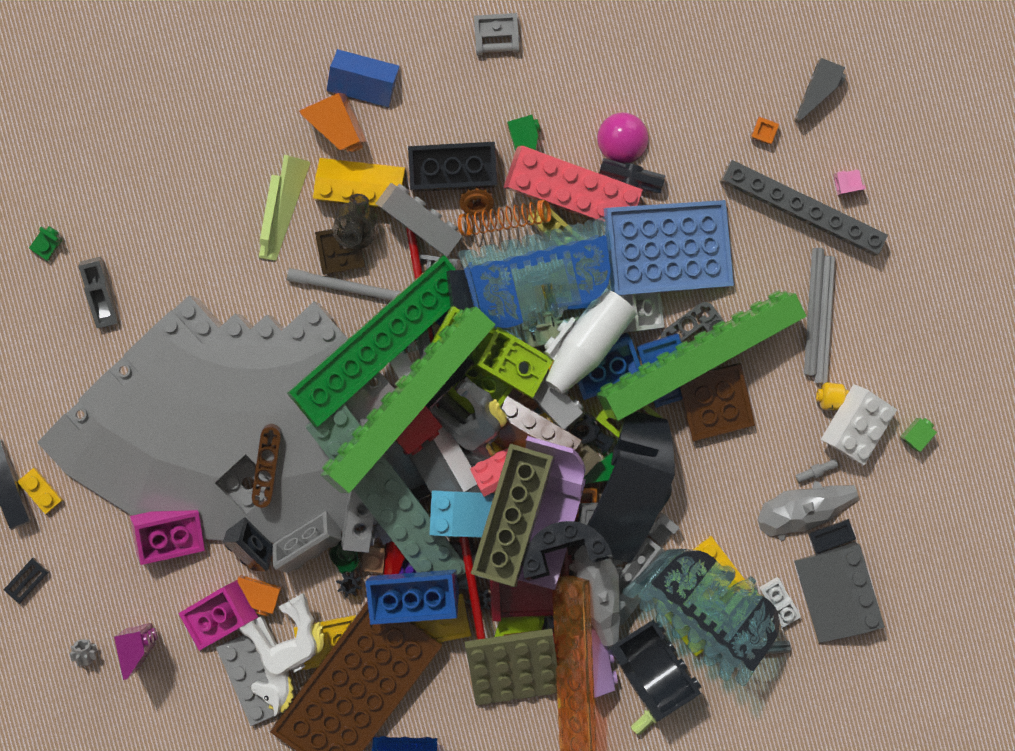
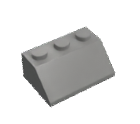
[273,511,342,573]

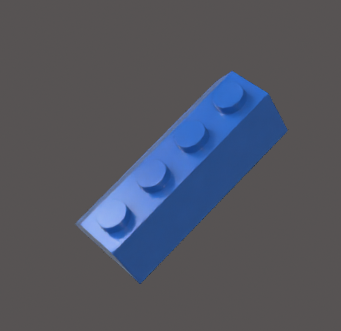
[365,569,459,625]

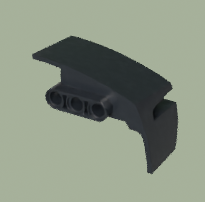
[575,411,675,563]

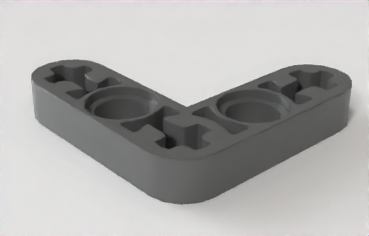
[660,302,725,341]

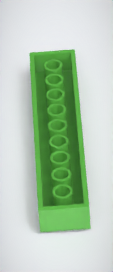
[596,290,807,421]
[321,306,496,493]

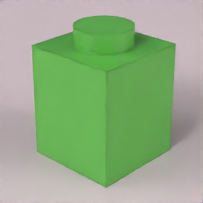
[900,418,937,452]

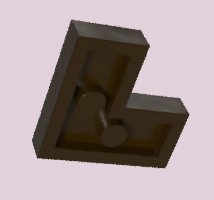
[315,228,366,275]

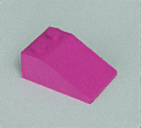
[130,510,205,565]
[178,580,258,651]

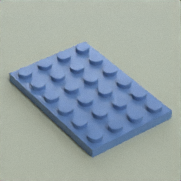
[604,200,734,295]

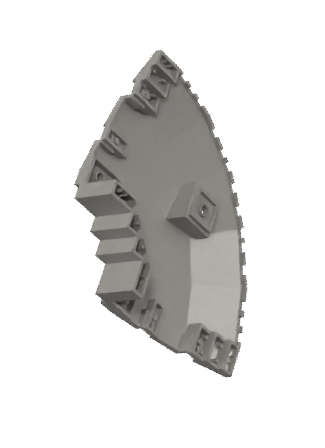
[37,296,425,542]

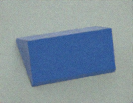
[326,49,400,108]

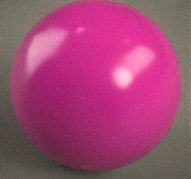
[597,112,648,164]

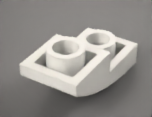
[759,577,801,628]

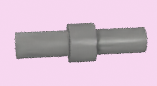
[795,459,838,483]

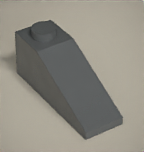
[794,58,846,122]

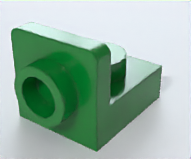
[29,226,63,261]

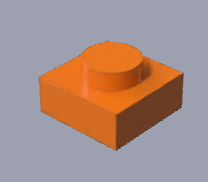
[750,117,779,145]

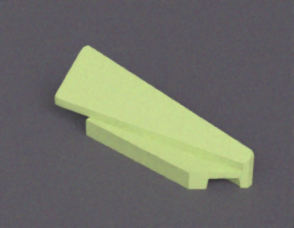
[259,155,310,261]

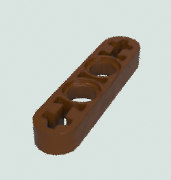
[252,424,282,508]

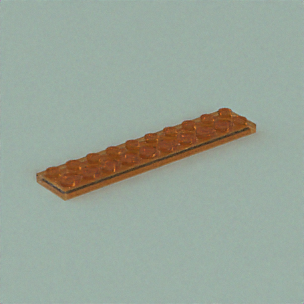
[552,573,597,751]

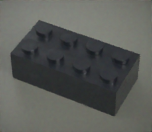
[408,141,497,192]

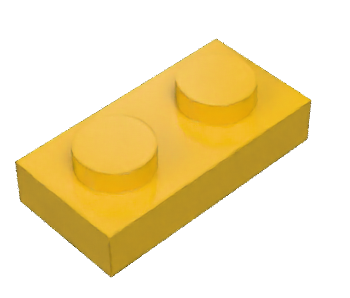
[17,467,63,514]

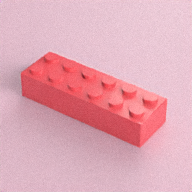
[503,146,643,224]

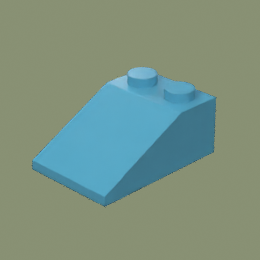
[430,490,495,537]

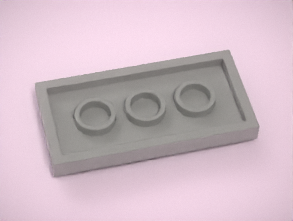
[216,635,286,726]

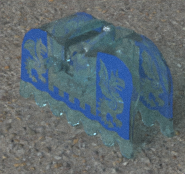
[458,217,611,332]

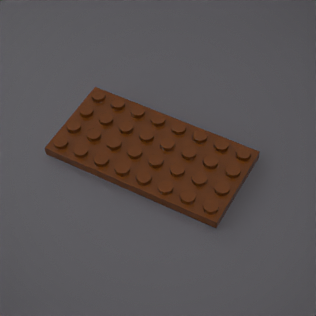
[270,600,442,751]

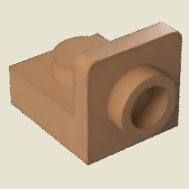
[362,541,386,573]

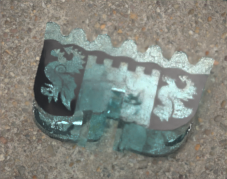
[622,548,780,686]

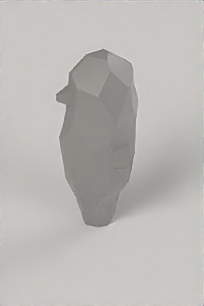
[757,481,859,540]
[569,545,626,646]

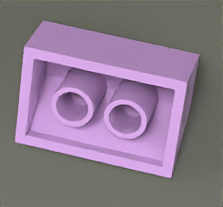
[578,626,618,698]

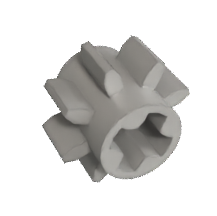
[69,639,98,666]

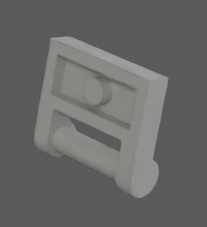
[474,13,519,55]

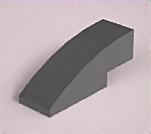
[78,256,118,329]

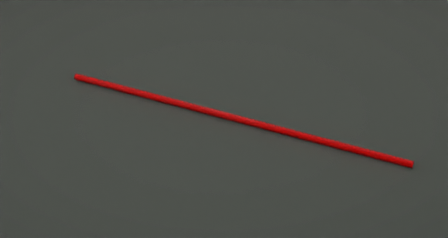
[406,227,486,640]

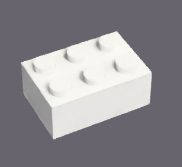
[821,384,897,465]

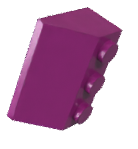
[114,623,158,680]

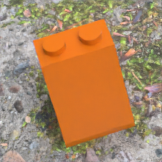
[299,93,367,152]

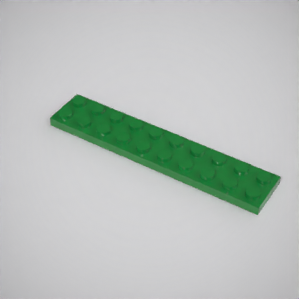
[287,255,456,428]

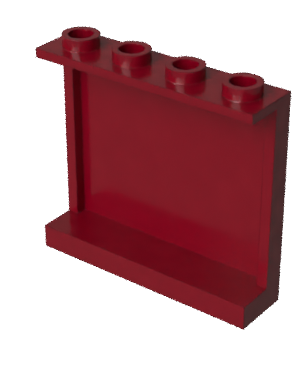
[490,548,575,622]

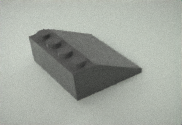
[794,542,885,643]

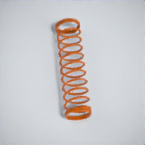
[457,199,551,237]

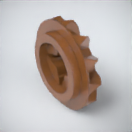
[459,187,494,216]

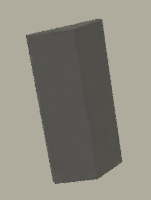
[409,439,481,495]

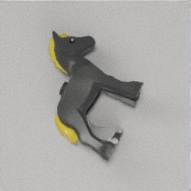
[430,376,507,467]

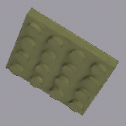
[465,629,561,705]

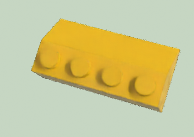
[313,158,405,208]

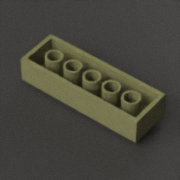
[471,444,555,587]

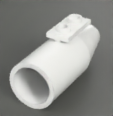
[544,288,637,394]

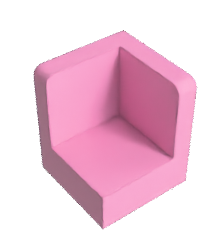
[833,170,866,195]

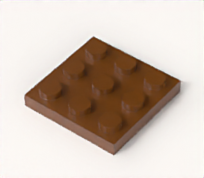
[679,363,755,441]

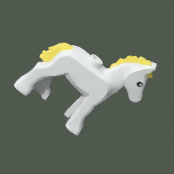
[239,593,324,716]

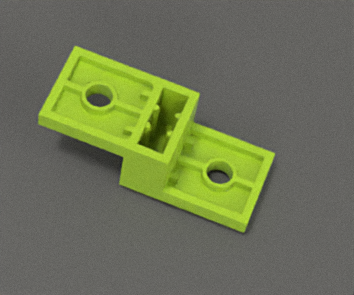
[432,306,553,398]

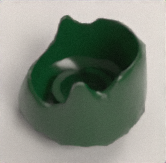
[329,541,364,574]

